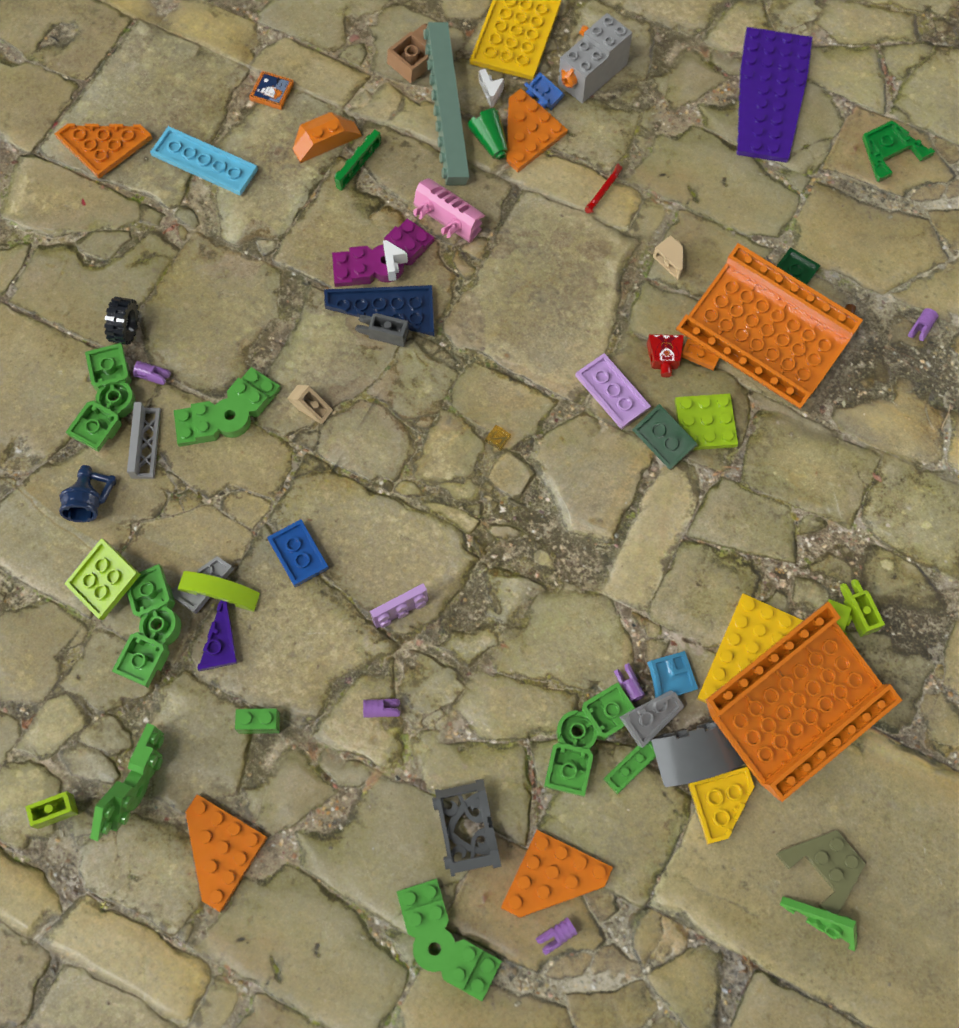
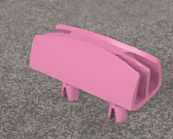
[413,178,485,243]

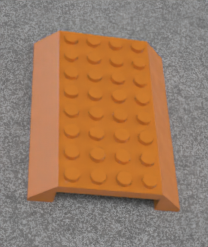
[676,243,863,409]
[706,601,902,802]

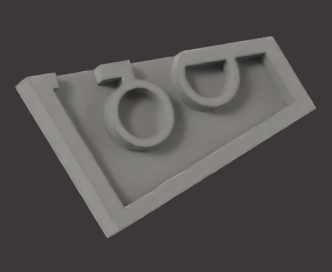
[171,556,234,614]
[620,690,684,748]

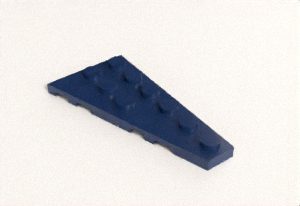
[324,285,434,336]

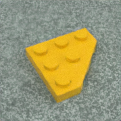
[688,767,754,845]

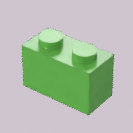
[235,709,280,734]

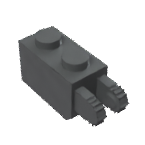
[355,313,409,347]

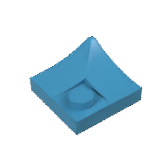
[647,651,698,698]

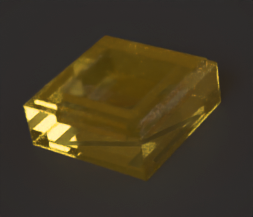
[485,425,511,451]

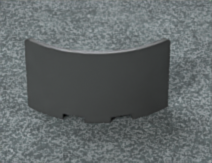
[651,720,745,787]

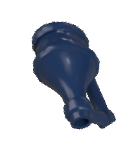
[59,465,116,523]

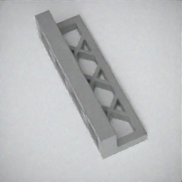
[127,402,161,479]

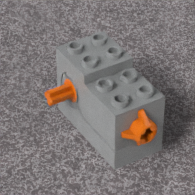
[558,13,633,104]

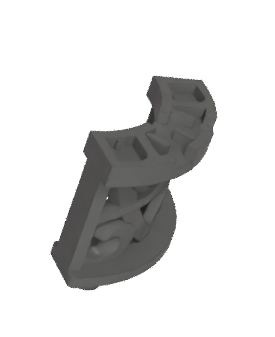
[432,779,501,877]

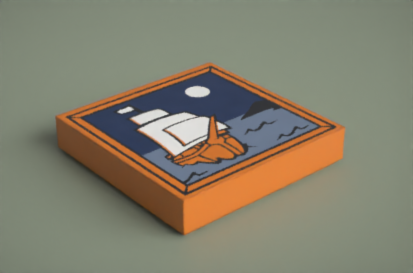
[249,71,294,110]

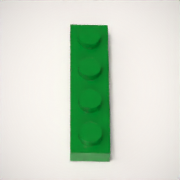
[334,129,381,191]

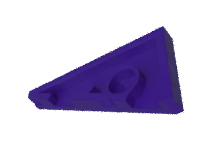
[197,600,237,672]

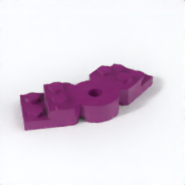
[332,218,434,287]

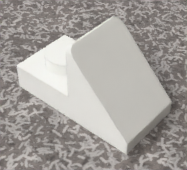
[479,69,504,108]
[383,240,408,281]

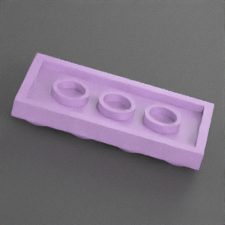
[575,353,651,430]

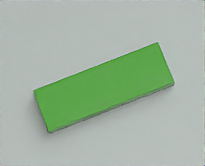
[603,740,656,795]

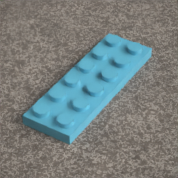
[150,126,258,196]

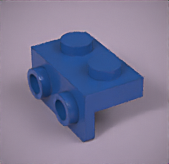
[524,72,564,110]

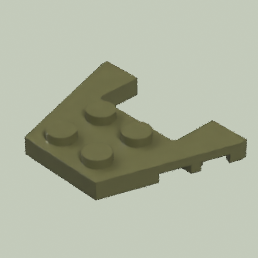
[776,830,866,915]

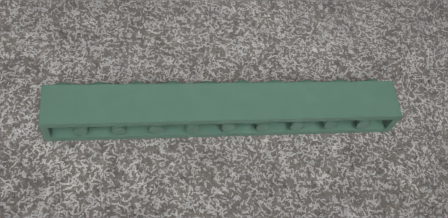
[423,22,469,186]

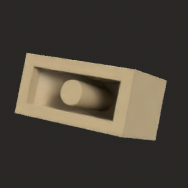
[653,235,683,280]
[287,385,333,424]

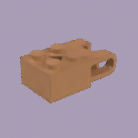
[387,23,429,83]

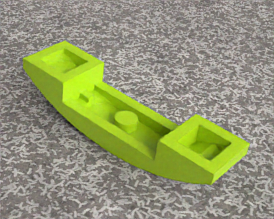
[178,571,260,612]

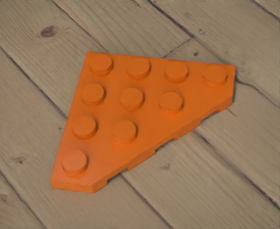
[506,88,568,172]
[54,123,153,179]
[185,794,268,912]
[501,830,613,918]

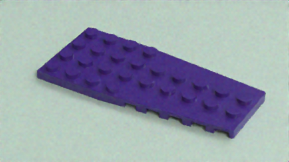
[736,27,812,163]

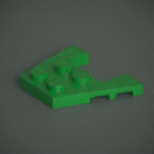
[862,120,935,182]

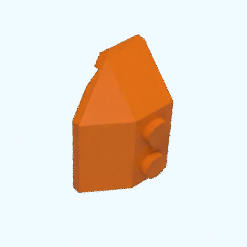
[293,112,362,163]

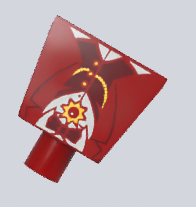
[647,334,684,378]

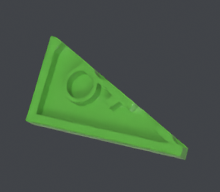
[780,896,857,951]

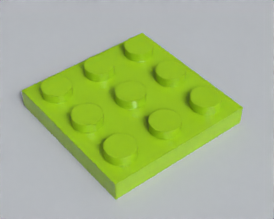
[674,394,738,450]
[64,538,141,620]

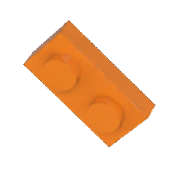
[681,339,719,371]

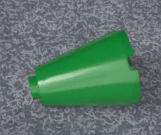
[467,108,508,160]

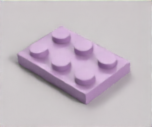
[370,583,428,628]

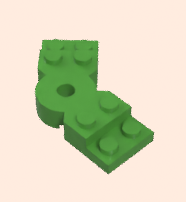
[66,343,136,452]
[174,367,281,447]
[112,564,181,688]
[544,682,635,797]
[90,723,164,841]
[397,879,502,1001]

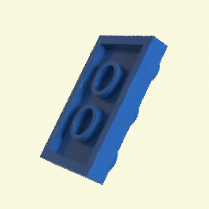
[267,519,329,587]

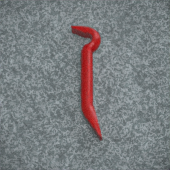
[585,164,622,214]

